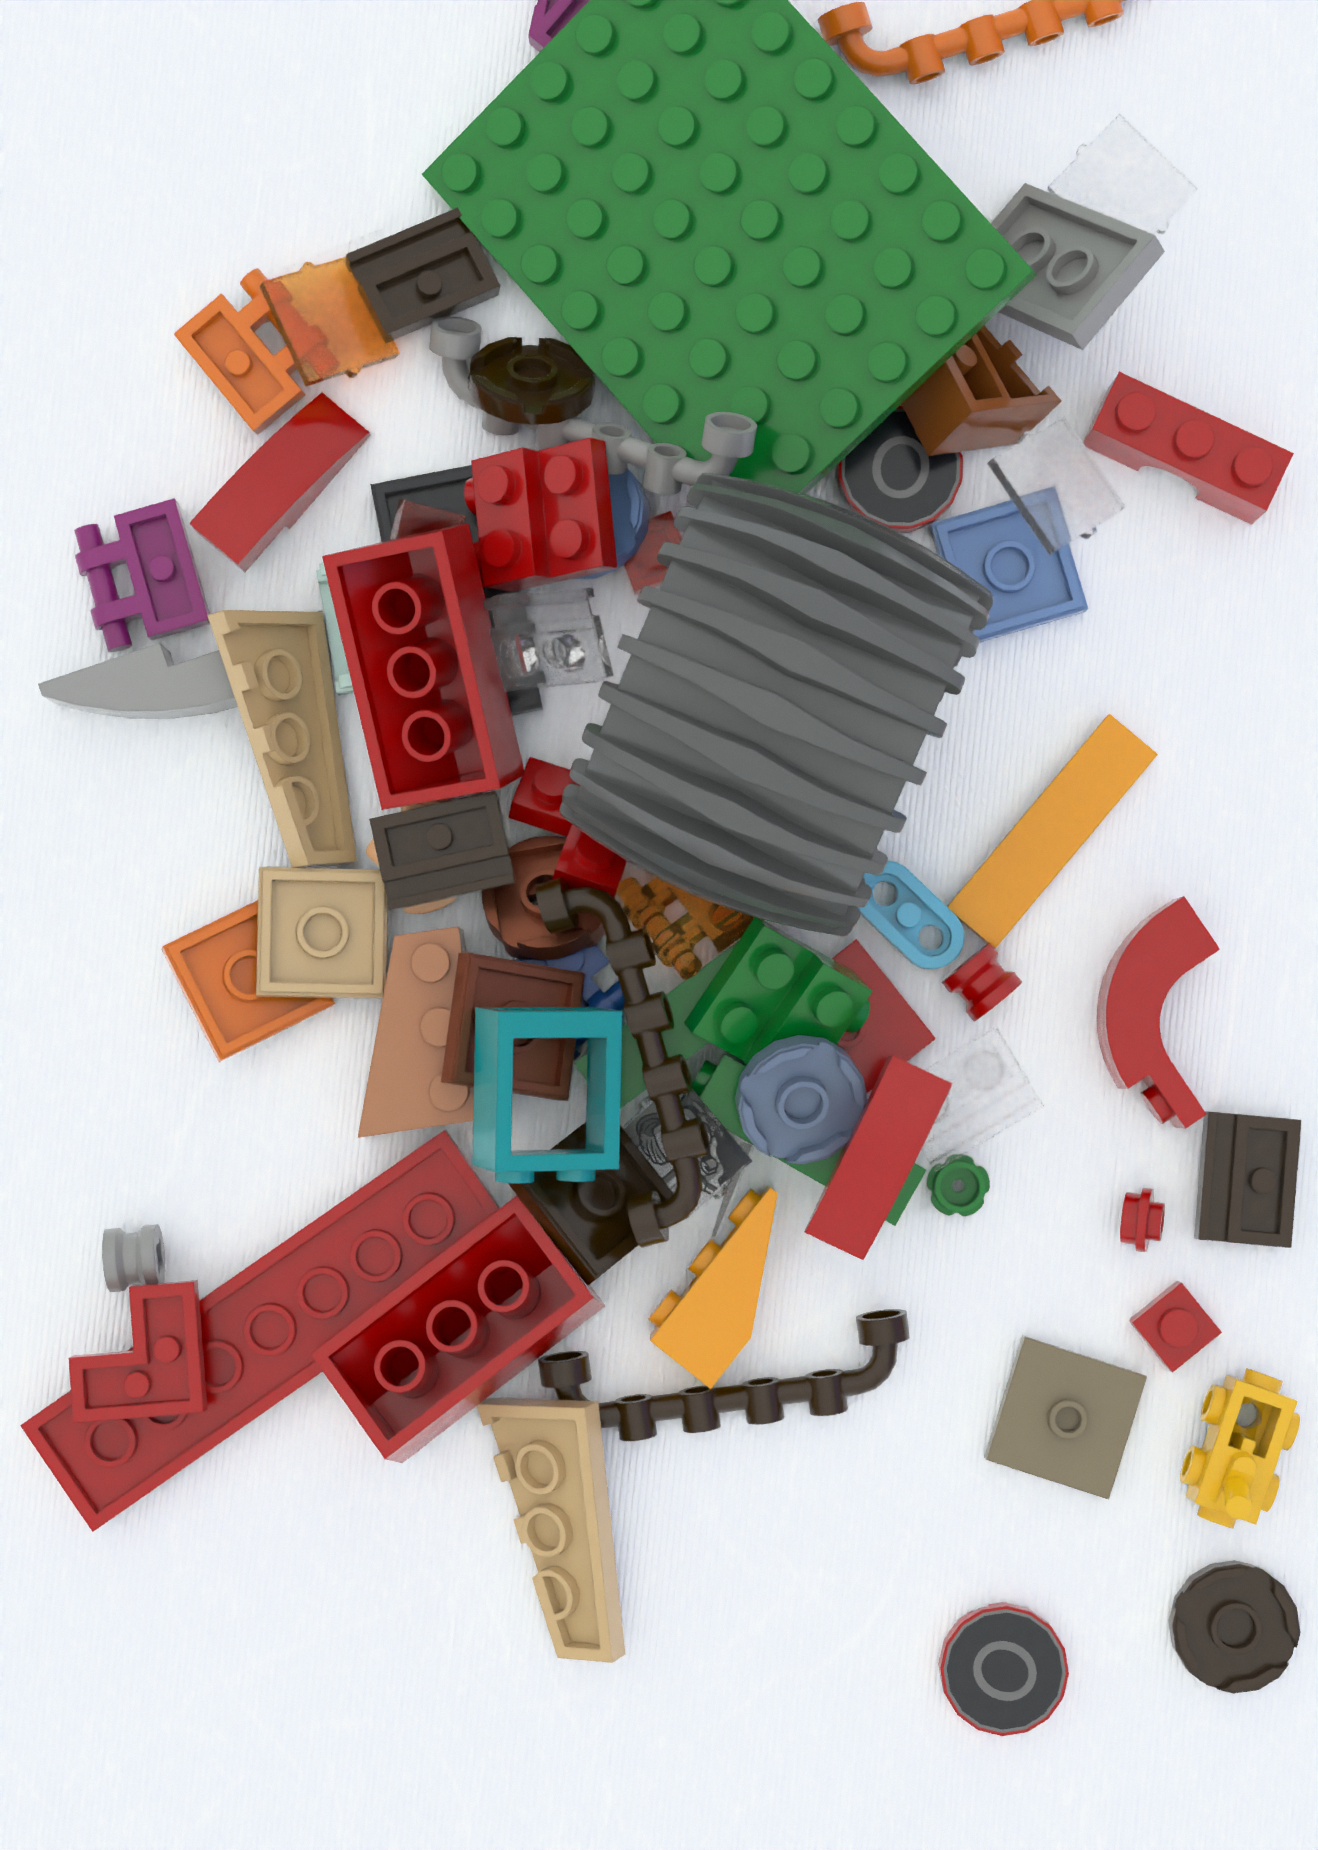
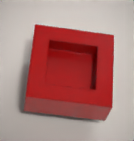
[1128,1281,1222,1373]

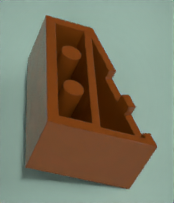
[901,325,1061,456]

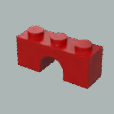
[1081,371,1294,525]

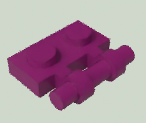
[74,498,210,652]

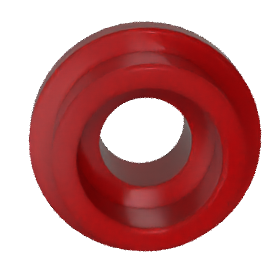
[1120,1188,1165,1253]

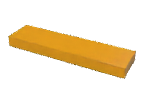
[947,714,1158,948]

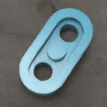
[857,861,964,970]

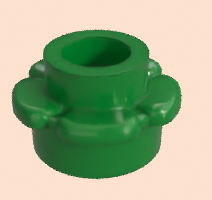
[926,1154,990,1217]

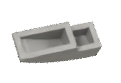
[38,643,238,719]

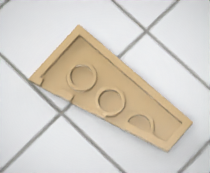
[207,610,357,868]
[477,1398,626,1663]

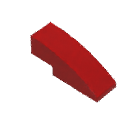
[189,392,371,573]
[804,1055,953,1260]

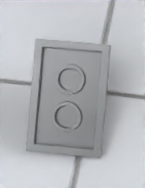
[991,183,1165,350]

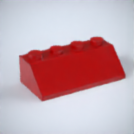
[322,523,525,810]
[311,1195,605,1463]

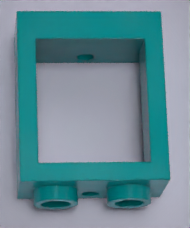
[472,1007,622,1183]

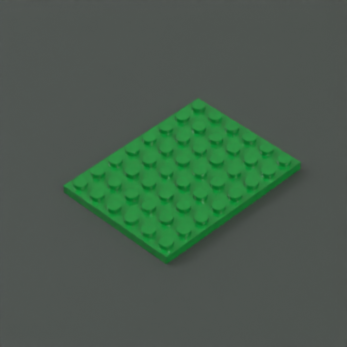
[422,0,1037,494]

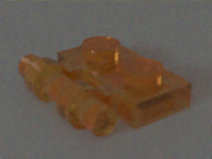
[616,877,765,979]

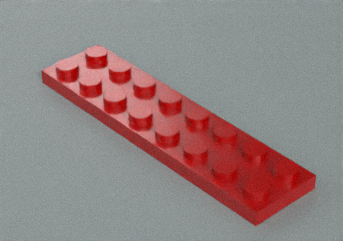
[20,1129,500,1532]

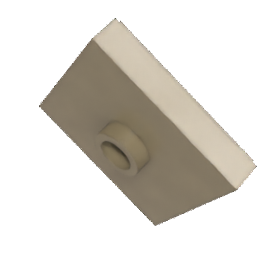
[984,1335,1147,1500]

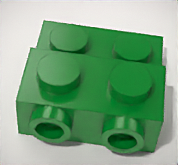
[684,917,873,1065]

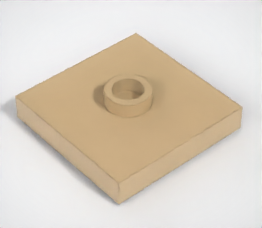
[256,867,388,999]

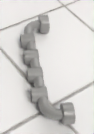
[429,316,757,495]

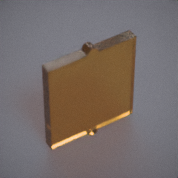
[259,257,400,387]

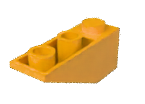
[648,1185,778,1389]

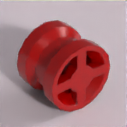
[941,942,1022,1022]

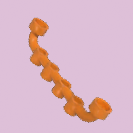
[817,0,1126,85]

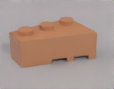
[357,926,474,1138]

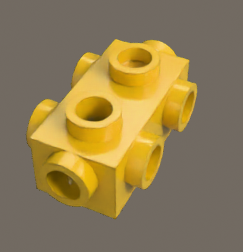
[1180,1368,1300,1529]

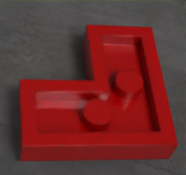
[508,756,628,899]
[68,1280,207,1423]

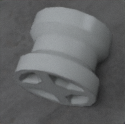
[102,1224,166,1292]

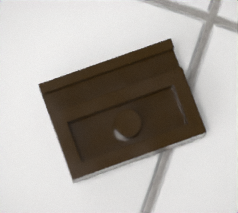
[345,207,501,344]
[369,791,517,911]
[1194,1111,1301,1248]

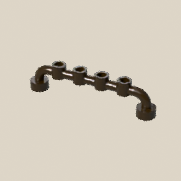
[536,877,711,1248]
[538,1309,910,1441]

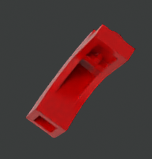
[1097,896,1220,1129]

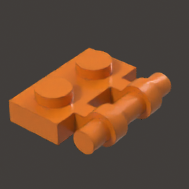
[174,268,339,435]

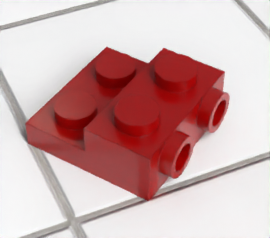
[464,437,617,592]

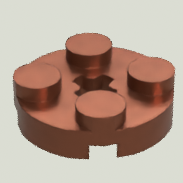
[481,836,604,960]

